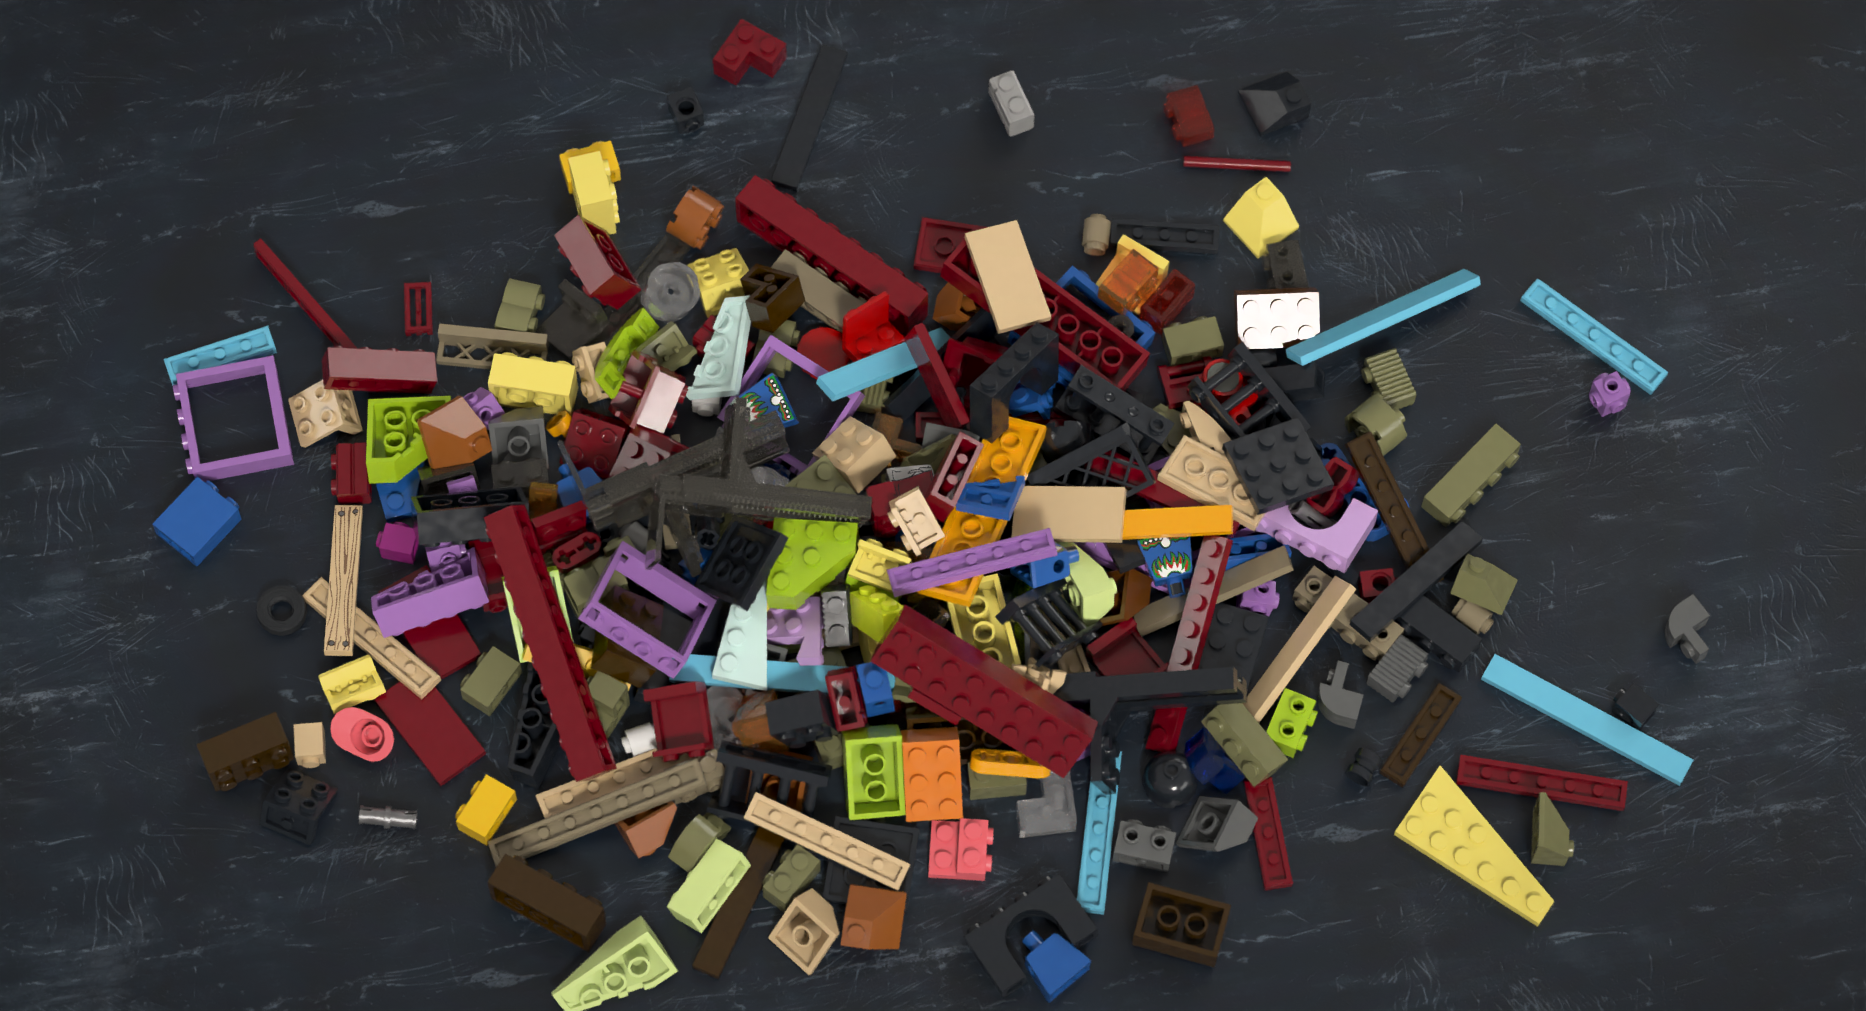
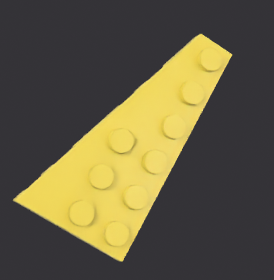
[1394,766,1554,927]

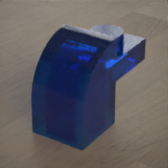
[1185,727,1245,794]

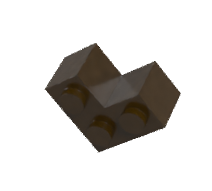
[740,263,805,333]

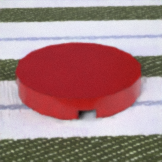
[797,327,850,380]

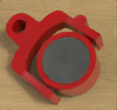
[1193,359,1258,425]

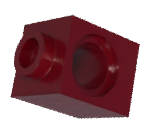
[1357,568,1398,604]

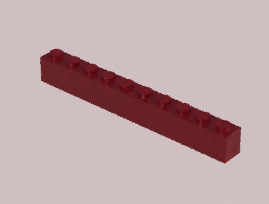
[484,505,617,782]

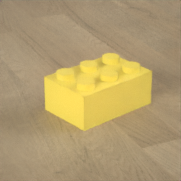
[568,151,620,235]
[488,352,578,416]

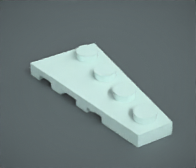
[686,295,751,400]
[712,580,767,691]

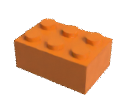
[901,727,963,822]

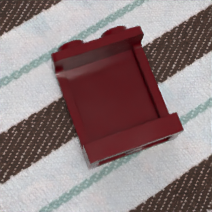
[468,540,508,613]
[1085,617,1169,676]
[643,681,715,762]

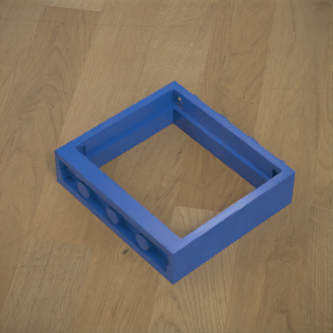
[1008,265,1156,389]

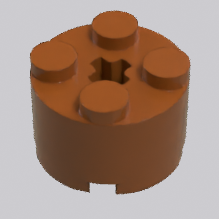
[666,185,724,250]

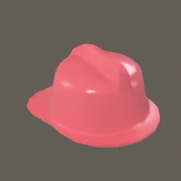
[330,707,394,762]

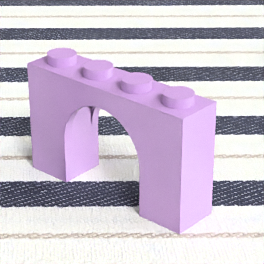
[1256,498,1378,573]

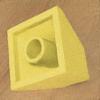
[1223,177,1299,258]

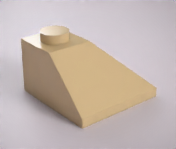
[768,888,839,975]

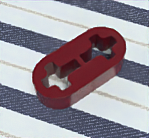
[552,532,602,574]

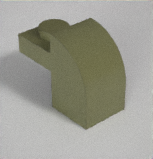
[668,812,731,873]

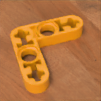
[969,749,1051,778]

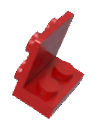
[842,291,905,362]

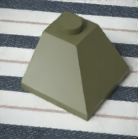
[1450,554,1518,615]
[1531,792,1574,866]

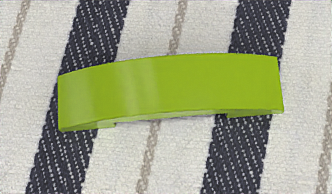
[595,307,659,399]

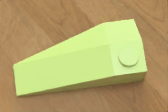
[1056,542,1117,627]
[552,916,678,1011]

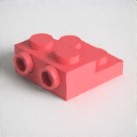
[928,818,994,881]

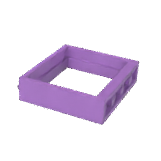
[717,335,865,476]
[173,356,294,482]
[578,541,717,679]

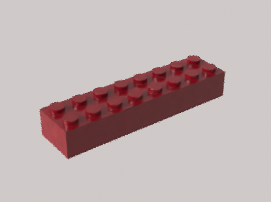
[735,175,928,337]
[940,225,1150,392]
[870,604,1098,778]

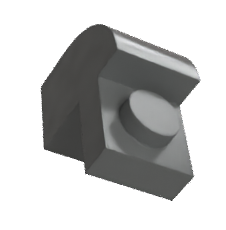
[1665,594,1710,664]
[1317,661,1364,729]

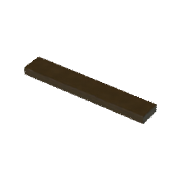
[1345,431,1444,583]
[692,826,786,979]

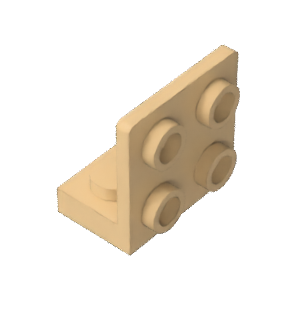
[288,380,363,448]

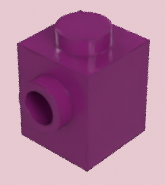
[376,522,419,565]

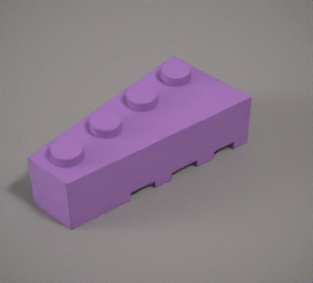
[371,547,490,638]

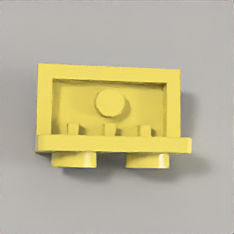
[848,539,912,593]
[318,655,386,714]

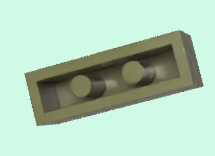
[1201,703,1288,787]

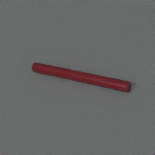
[1183,156,1291,172]

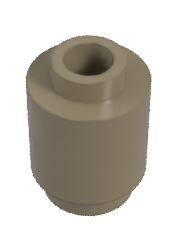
[1082,214,1111,256]
[1451,598,1494,635]

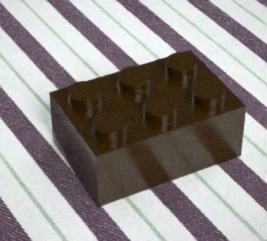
[591,586,664,688]
[196,712,294,792]
[1132,882,1231,968]

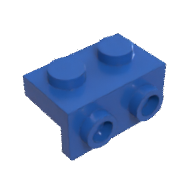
[1009,380,1055,420]

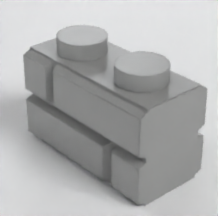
[989,71,1034,136]

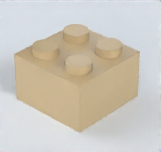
[812,416,896,494]

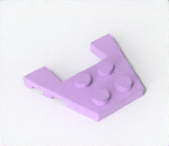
[767,596,824,666]

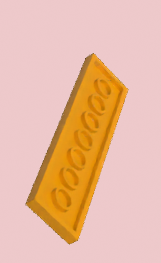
[917,417,1047,607]

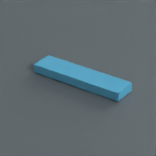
[164,326,277,386]

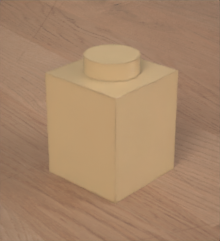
[294,722,326,768]

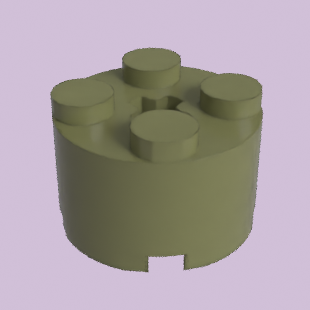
[1345,393,1407,456]

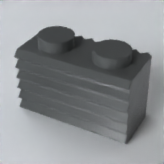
[1367,635,1428,703]

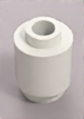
[621,722,657,757]

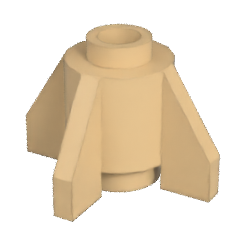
[1011,657,1066,694]

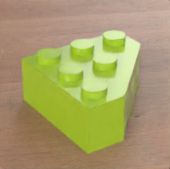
[366,396,451,484]
[766,518,859,610]

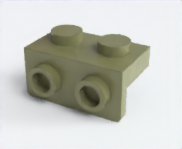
[630,322,697,372]

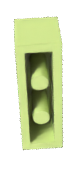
[667,838,751,933]

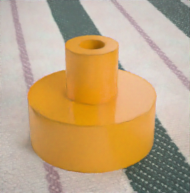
[546,410,572,438]

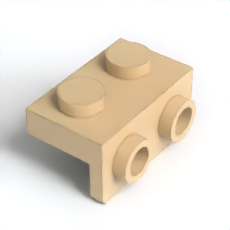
[572,342,610,404]
[887,487,945,556]

